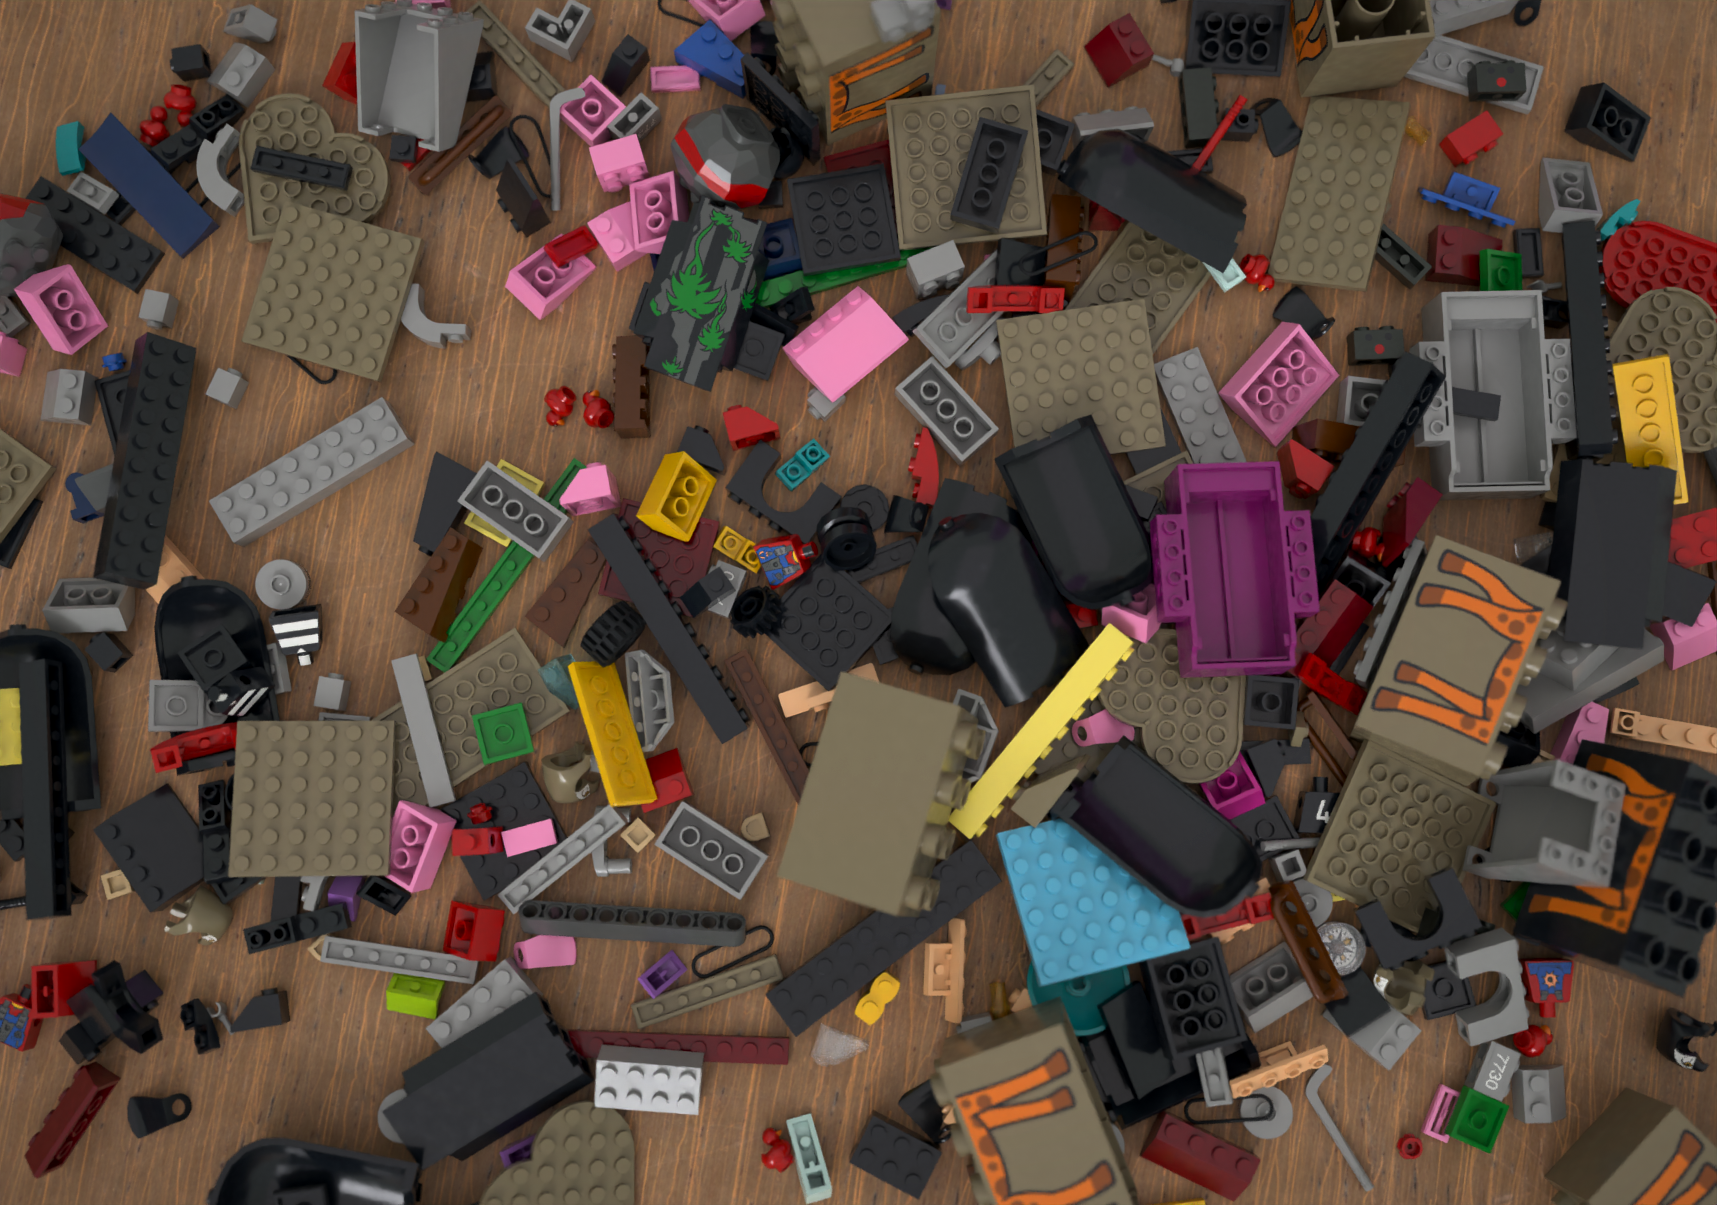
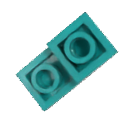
[56,121,86,176]
[1596,199,1641,242]
[775,438,830,492]

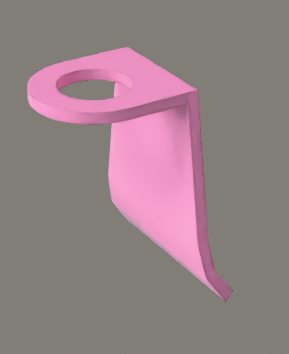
[1072,709,1135,747]
[514,935,577,969]

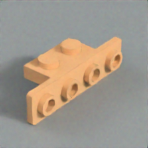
[778,663,879,718]
[923,917,967,1023]
[1229,1041,1328,1098]

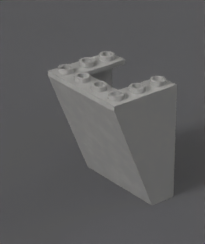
[355,0,484,152]
[1463,759,1626,888]

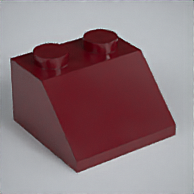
[1084,13,1154,88]

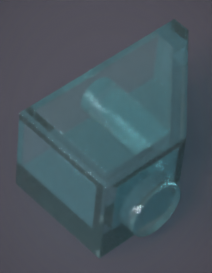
[538,654,580,710]

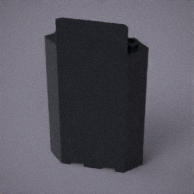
[1549,459,1677,649]
[382,992,595,1171]
[1078,996,1261,1130]

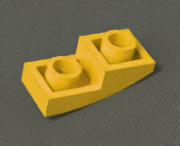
[713,525,761,573]

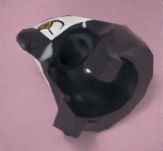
[1656,1007,1717,1072]

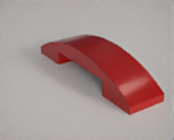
[966,285,1065,313]
[1298,653,1368,715]
[150,722,237,773]
[1180,892,1275,941]

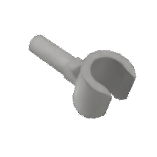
[1152,54,1184,77]
[1527,279,1562,294]
[207,1002,235,1035]

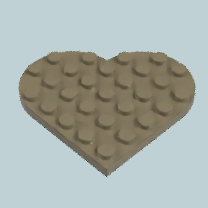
[239,93,391,244]
[1606,287,1717,453]
[1098,628,1246,784]
[479,1100,634,1205]

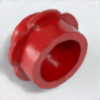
[467,803,492,824]
[1397,1133,1423,1159]

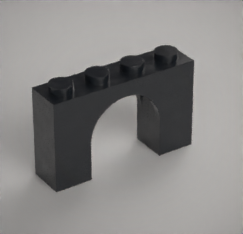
[725,440,842,544]
[1353,866,1482,971]

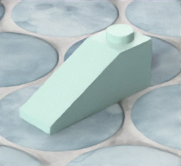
[786,1113,832,1204]

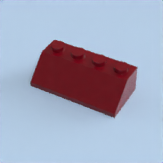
[1287,578,1374,679]
[24,1062,121,1179]
[1140,1110,1261,1202]

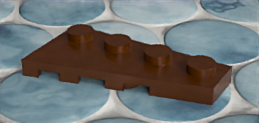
[525,539,607,648]

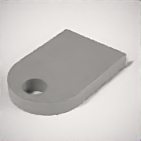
[148,680,228,732]

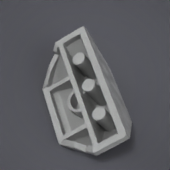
[625,650,674,752]
[953,688,999,783]

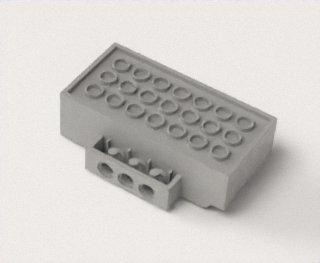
[1409,290,1576,500]

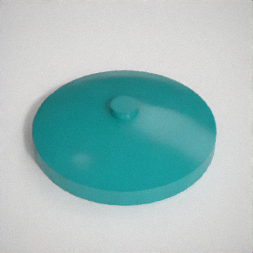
[1026,960,1130,1036]

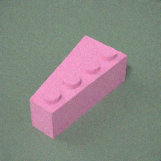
[1550,702,1609,765]

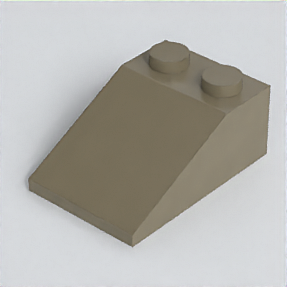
[1011,754,1090,828]

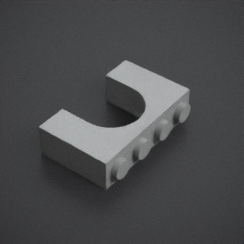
[1445,928,1529,1047]

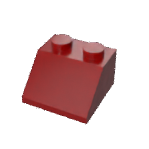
[723,405,781,451]
[1277,439,1334,499]
[641,748,694,813]
[442,900,505,962]

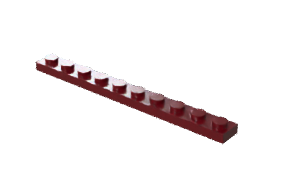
[567,1029,789,1065]

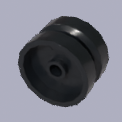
[816,507,877,570]

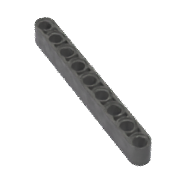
[518,900,746,947]

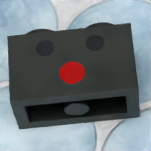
[1467,60,1527,102]
[1346,326,1404,366]

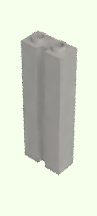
[1515,628,1665,734]

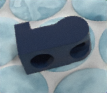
[65,473,104,524]

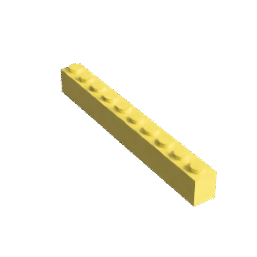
[948,623,1135,839]

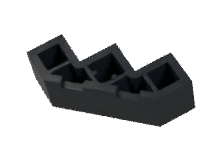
[59,970,164,1065]

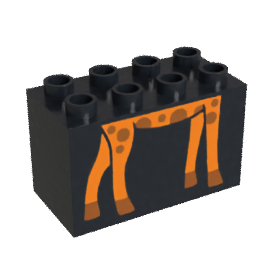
[1513,739,1717,997]

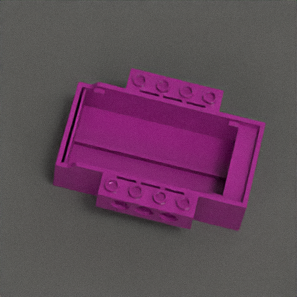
[1150,461,1320,678]

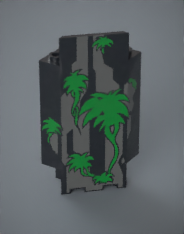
[634,195,770,392]

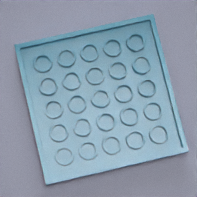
[996,818,1191,987]

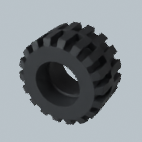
[580,601,646,667]

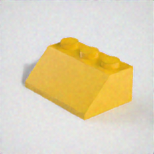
[636,451,717,542]

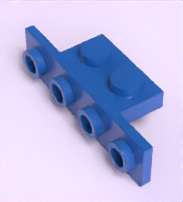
[1417,171,1516,228]

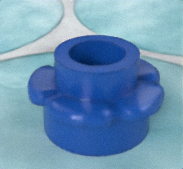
[102,353,127,372]

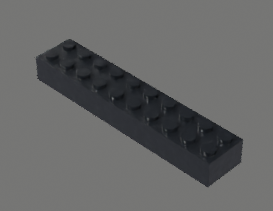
[93,332,196,590]
[1310,351,1446,595]
[765,839,1002,1037]

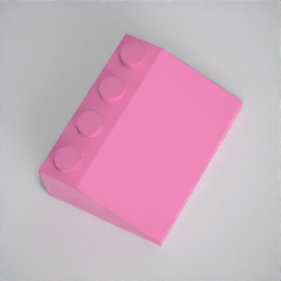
[783,286,909,403]
[1218,322,1339,447]

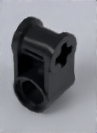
[1542,296,1568,329]

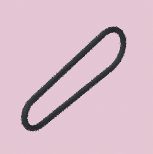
[509,115,551,198]

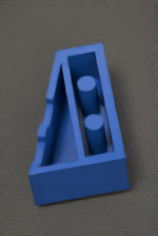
[674,20,746,99]

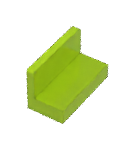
[386,973,445,1020]

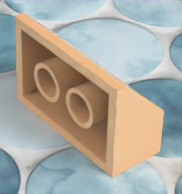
[146,534,205,604]

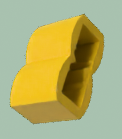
[855,969,900,1025]

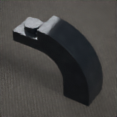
[91,960,163,1054]

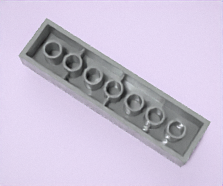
[209,397,415,547]

